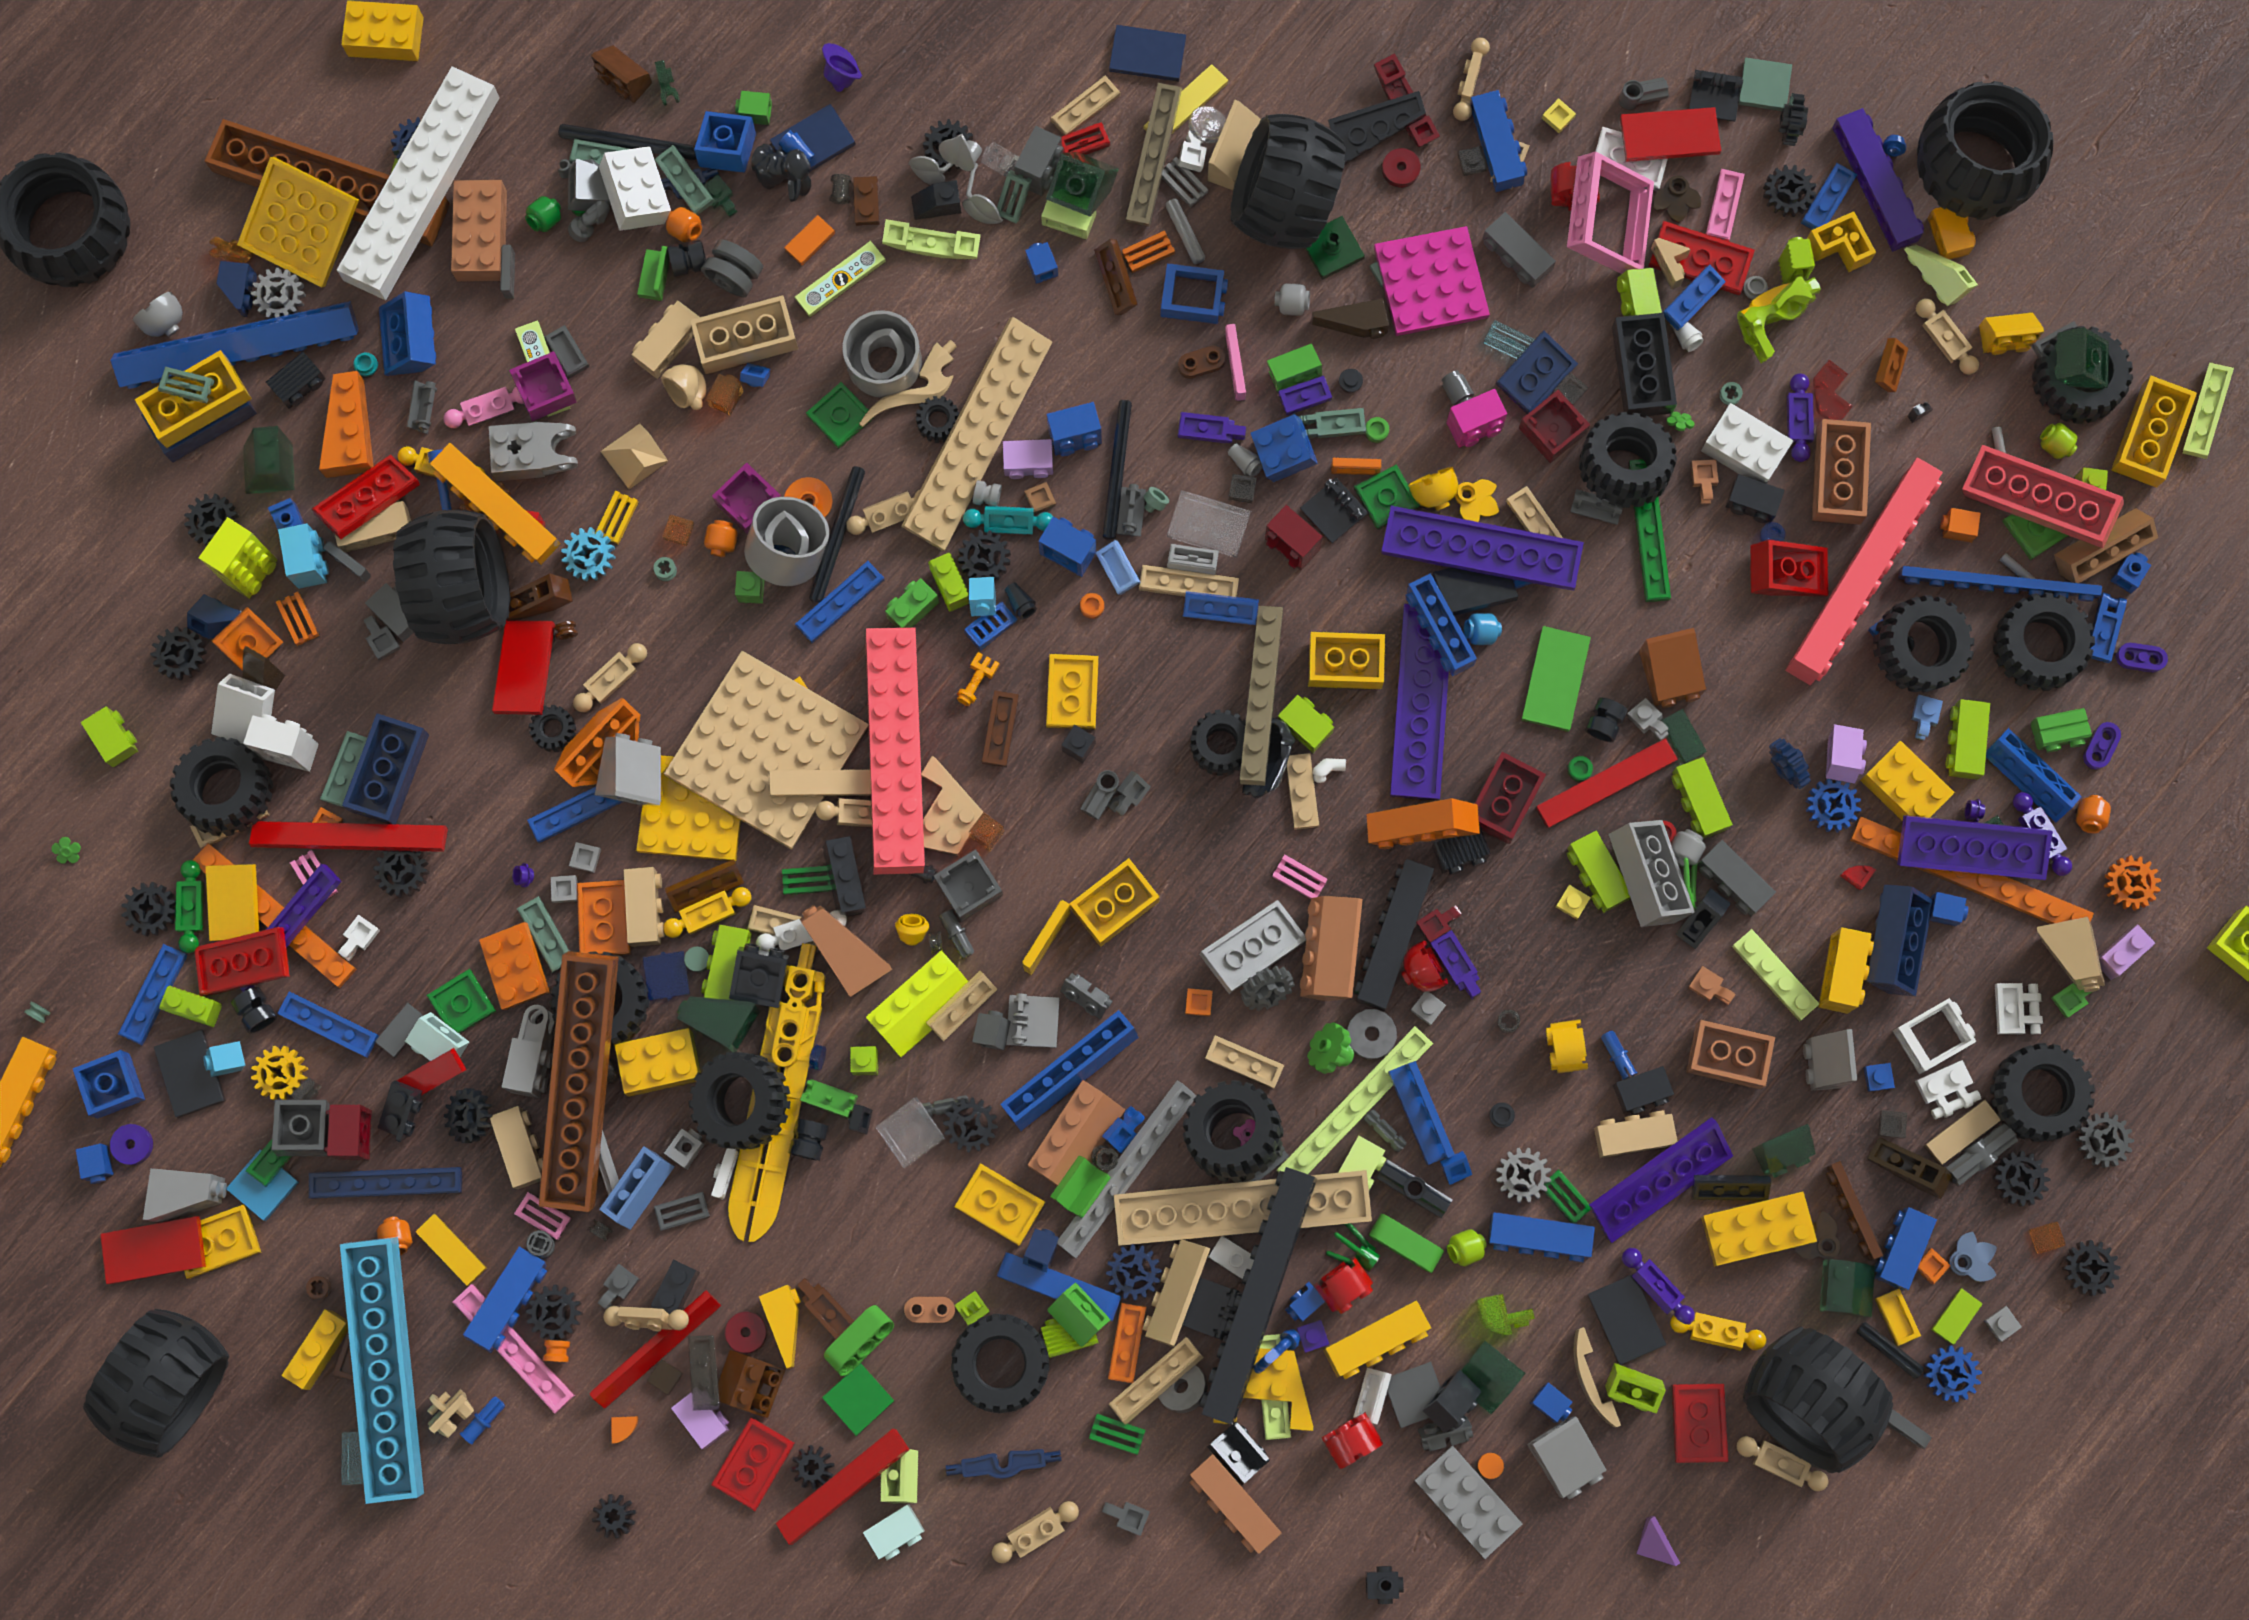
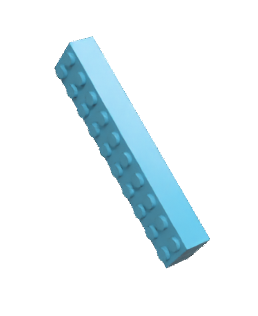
[340,1237,424,1504]

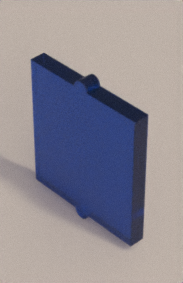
[643,951,690,1001]

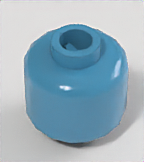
[1463,613,1502,645]

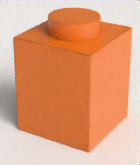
[1940,508,1981,543]

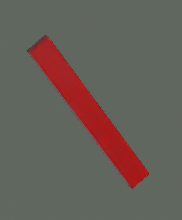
[249,821,448,852]

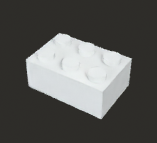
[599,147,671,231]
[1701,403,1793,484]
[243,714,319,772]

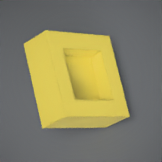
[1542,98,1576,133]
[1556,885,1591,920]

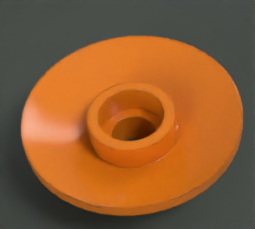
[784,477,833,518]

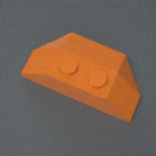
[554,698,640,787]

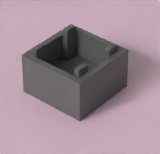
[934,849,1003,922]

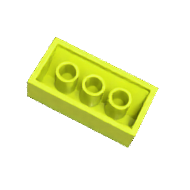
[866,950,968,1058]

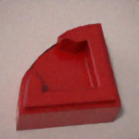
[1840,865,1876,890]

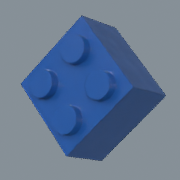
[694,111,756,173]
[1047,402,1102,456]
[1251,414,1318,482]
[1038,517,1096,577]
[73,1050,145,1119]

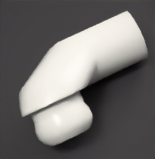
[1312,758,1346,783]

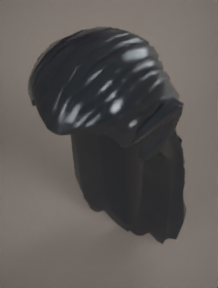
[1242,718,1296,798]

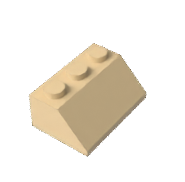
[1208,100,1261,190]

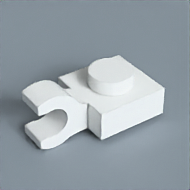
[338,915,380,961]

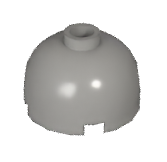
[132,292,183,337]

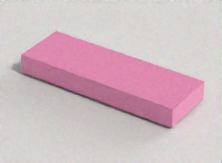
[1706,169,1745,241]
[1225,324,1246,401]

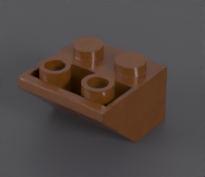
[591,45,652,103]
[712,1350,786,1418]

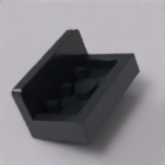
[1207,1421,1270,1486]

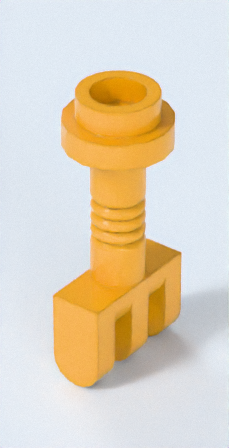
[957,652,1000,706]

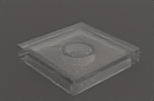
[876,1097,945,1168]

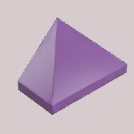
[1637,1516,1680,1566]

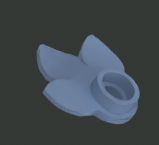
[1949,1232,1997,1282]

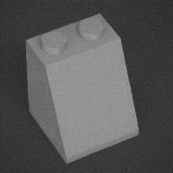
[595,733,661,805]
[143,1168,227,1223]
[1527,1416,1606,1499]

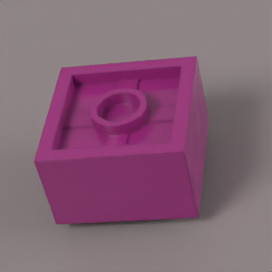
[509,351,577,421]
[712,462,781,535]

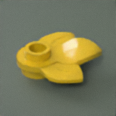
[1455,479,1499,522]

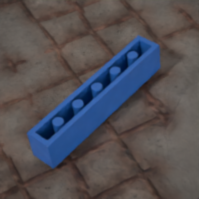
[1000,1010,1139,1131]

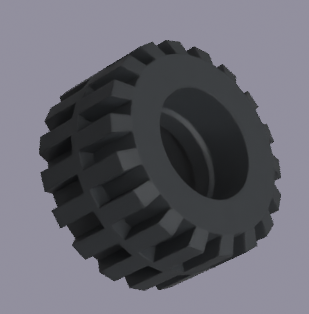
[1190,709,1246,776]

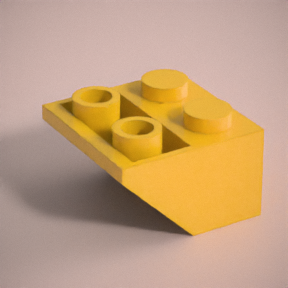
[1979,313,2044,355]

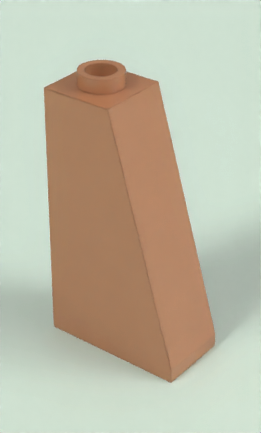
[800,905,892,997]

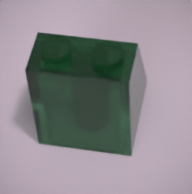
[1046,151,1119,217]
[243,426,295,494]
[677,996,760,1052]

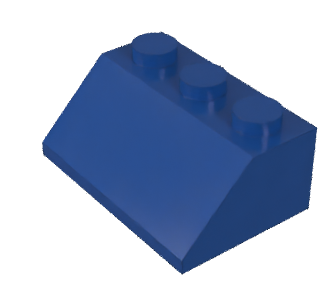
[379,291,436,376]

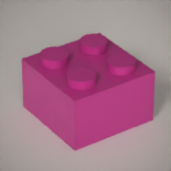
[1446,389,1507,448]

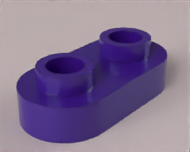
[2116,643,2168,673]
[2083,722,2121,770]

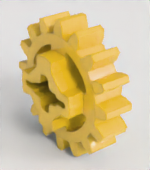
[251,1046,308,1100]

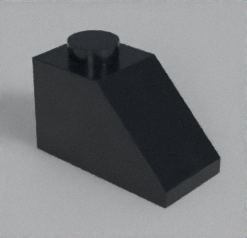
[911,180,962,220]
[1676,889,1731,949]

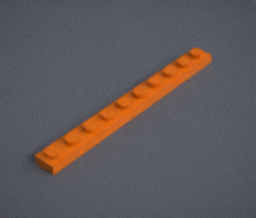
[1850,816,2094,924]

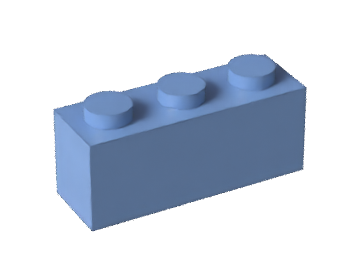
[599,1146,675,1230]

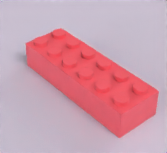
[1962,445,2124,548]

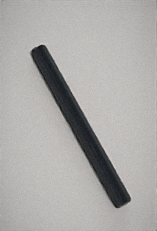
[558,124,697,160]
[1103,400,1132,540]
[809,466,865,603]

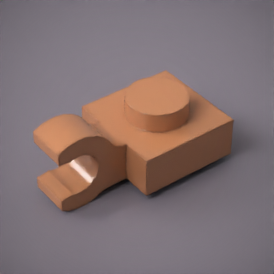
[1690,460,1718,504]
[1688,966,1736,1005]

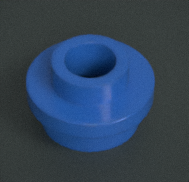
[1883,135,1906,157]

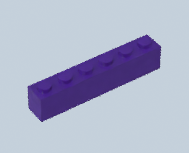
[1832,108,1924,252]

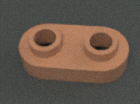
[904,1297,956,1323]

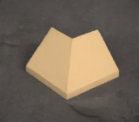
[601,424,668,489]

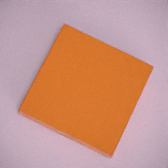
[212,607,283,671]

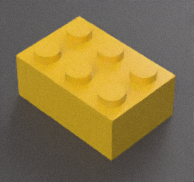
[341,1,424,61]
[1308,632,1385,689]
[1860,741,1955,821]
[1070,858,1160,947]
[1818,927,1874,1014]
[614,1028,701,1097]

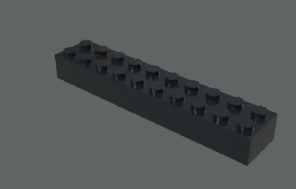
[1199,1167,1317,1424]

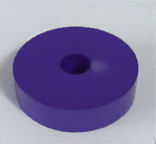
[110,1124,153,1165]

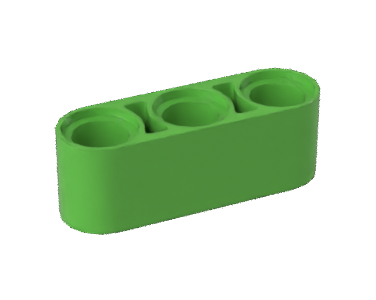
[1368,1213,1444,1273]
[824,1305,894,1376]

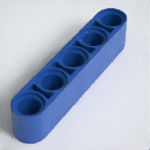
[997,1252,1122,1321]

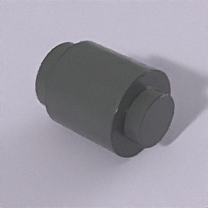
[1441,370,1474,406]

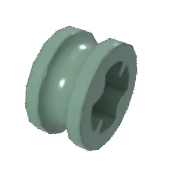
[1719,382,1743,405]
[654,557,677,581]
[24,1001,51,1023]

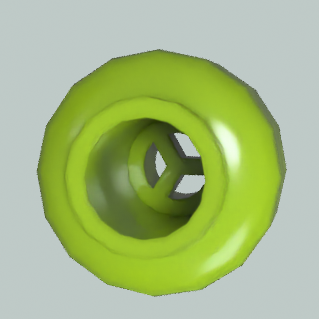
[2040,423,2077,459]
[1447,1229,1487,1266]

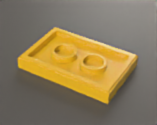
[1046,654,1099,729]
[206,864,259,941]
[1022,900,1071,975]
[954,1163,1045,1246]
[184,1204,261,1279]

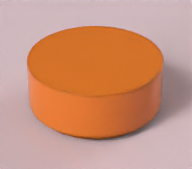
[1080,593,1104,619]
[1477,1453,1504,1479]

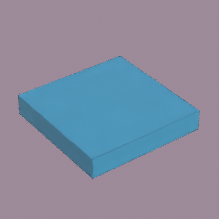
[226,1150,299,1221]

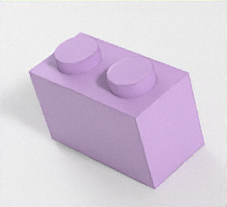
[1003,439,1053,479]
[1826,724,1867,783]
[2099,925,2155,980]
[671,1389,729,1449]

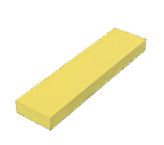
[1144,64,1228,134]

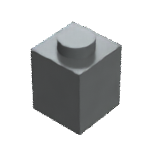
[972,1010,1011,1051]

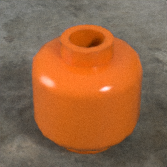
[666,207,702,243]
[704,520,738,557]
[2076,795,2111,833]
[376,1217,413,1255]

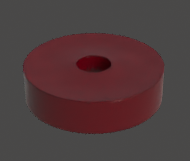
[1382,148,1421,188]
[725,1312,767,1353]

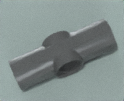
[1945,1123,2018,1186]

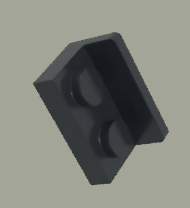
[378,1080,423,1142]

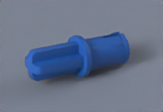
[1601,1031,1637,1080]
[460,1397,505,1444]

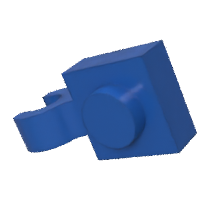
[1102,1106,1145,1153]

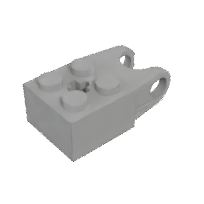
[489,422,578,481]
[502,1005,556,1098]

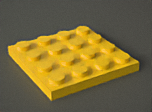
[237,157,359,288]
[637,755,741,862]

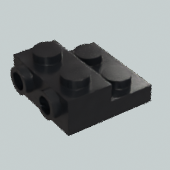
[729,943,789,1008]

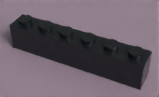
[1354,859,1434,1012]

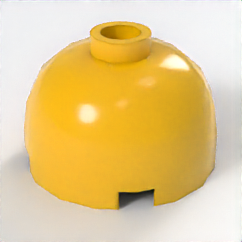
[1408,467,1458,511]

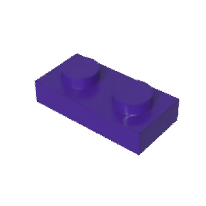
[1278,376,1332,416]

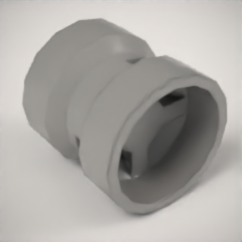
[973,480,1002,506]

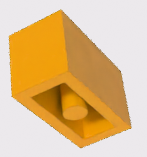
[1927,207,1976,260]

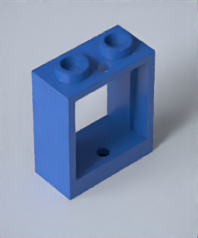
[1161,263,1228,324]

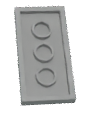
[1199,900,1306,994]
[1414,1446,1522,1559]

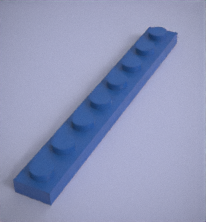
[1898,566,2102,602]

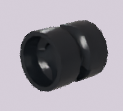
[668,239,706,277]
[1585,697,1628,743]
[231,987,277,1034]
[788,1119,829,1161]

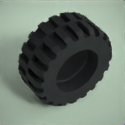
[2032,326,2133,424]
[1579,412,1677,508]
[1993,593,2095,691]
[1873,595,1974,692]
[170,737,273,836]
[549,951,650,1049]
[1990,1043,2095,1142]
[689,1052,791,1150]
[1183,1080,1284,1183]
[951,1314,1050,1413]

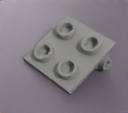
[1006,994,1059,1048]

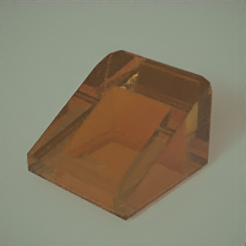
[2029,1221,2066,1254]

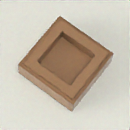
[1024,482,1056,515]

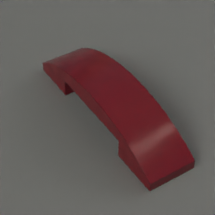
[1374,53,1440,148]

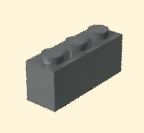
[1483,212,1556,288]
[1697,840,1776,917]

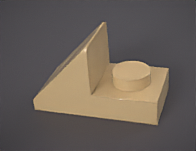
[1651,238,1690,289]

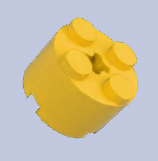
[1546,1019,1588,1073]

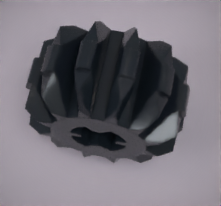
[790,1445,835,1490]
[592,1494,637,1538]

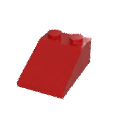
[1750,540,1828,596]

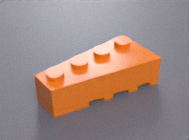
[319,371,374,478]
[1367,798,1480,849]

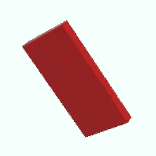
[1620,107,1721,162]
[1648,221,1755,296]
[312,455,420,539]
[492,621,555,715]
[194,927,290,997]
[100,1216,206,1284]

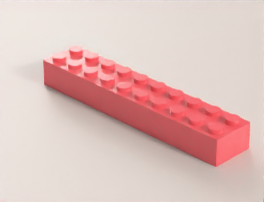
[1785,457,1943,686]
[865,628,925,875]

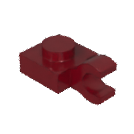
[1416,905,1462,943]

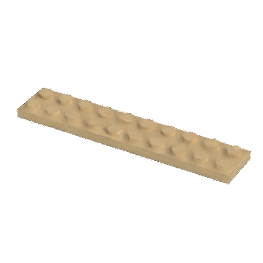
[901,317,1052,551]
[1114,1170,1372,1246]

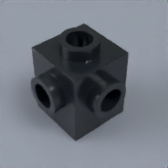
[1365,1566,1404,1604]

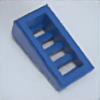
[964,602,1018,651]

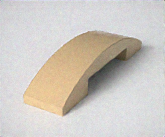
[1574,1327,1621,1427]

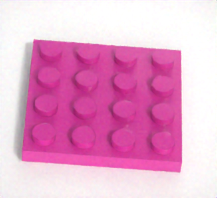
[1373,226,1490,336]

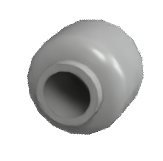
[1275,283,1310,316]
[1671,829,1706,867]

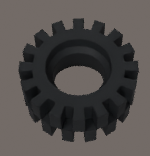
[916,396,959,443]
[529,705,576,752]

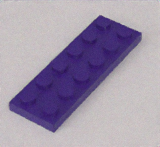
[1897,815,2053,880]
[1589,1117,1733,1243]

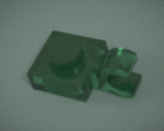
[655,60,680,106]
[704,175,737,217]

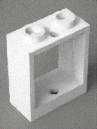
[1893,998,1976,1074]

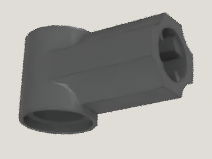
[1618,77,1669,110]
[1080,770,1120,820]

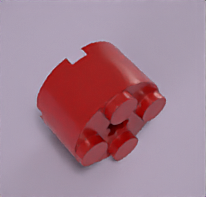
[1550,162,1600,211]
[1314,1257,1373,1314]
[1321,1412,1383,1469]

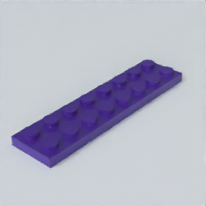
[1381,506,1584,591]
[1390,604,1449,801]

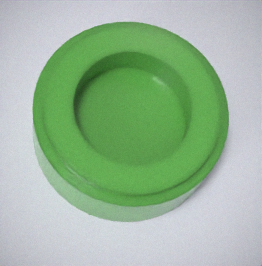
[1365,417,1389,443]

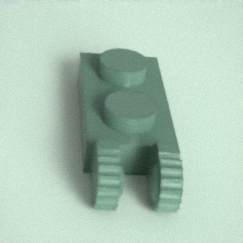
[1298,408,1366,439]

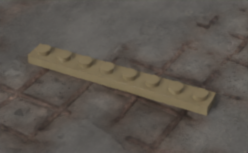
[1240,606,1283,786]

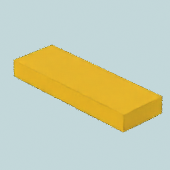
[416,1214,487,1286]

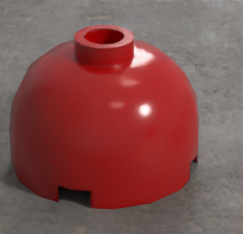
[1401,941,1448,992]

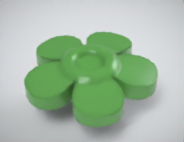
[1666,412,1695,431]
[51,837,81,863]

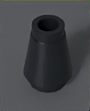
[1005,582,1037,620]

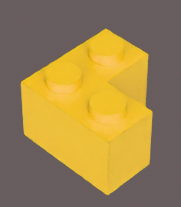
[1807,211,1876,272]

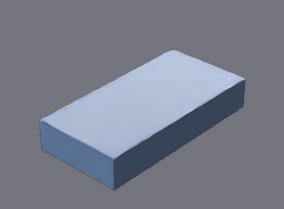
[1096,540,1141,595]

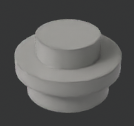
[1743,276,1768,300]

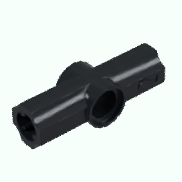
[1376,1159,1453,1218]

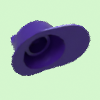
[822,43,862,92]

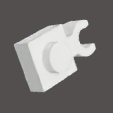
[1178,129,1207,172]

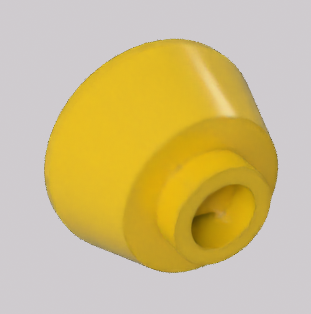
[895,914,929,946]

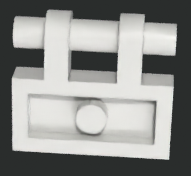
[1995,983,2043,1035]
[1915,1060,1981,1120]

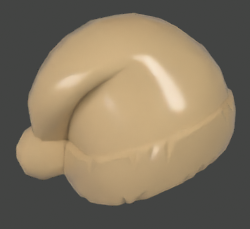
[661,364,706,410]

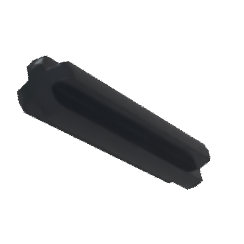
[1856,1322,1924,1379]

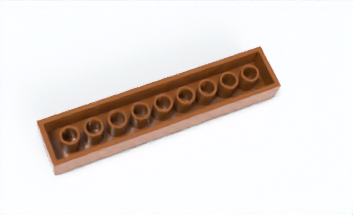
[205,119,450,247]
[539,951,619,1212]

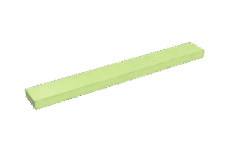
[1276,1026,1433,1174]

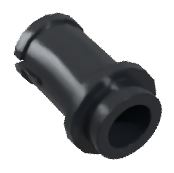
[908,865,937,884]

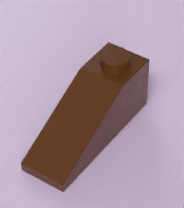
[506,574,573,621]

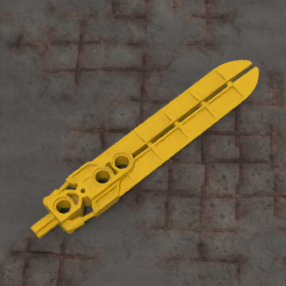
[728,943,826,1242]

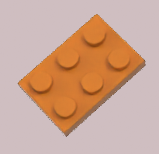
[479,922,550,1010]

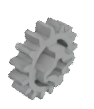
[251,268,306,319]
[1496,1148,1551,1203]

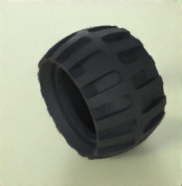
[1917,81,2054,220]
[1230,114,1346,249]
[0,152,130,287]
[393,510,510,644]
[83,1309,229,1458]
[1743,1327,1893,1473]

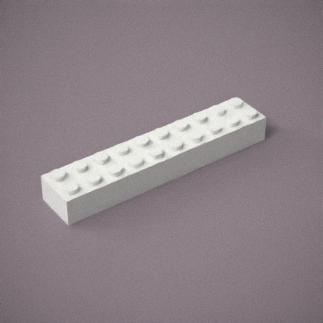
[337,67,499,300]

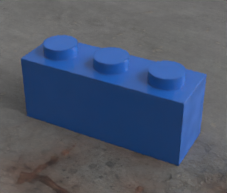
[1874,1207,1937,1291]

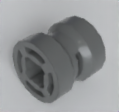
[526,1230,555,1259]

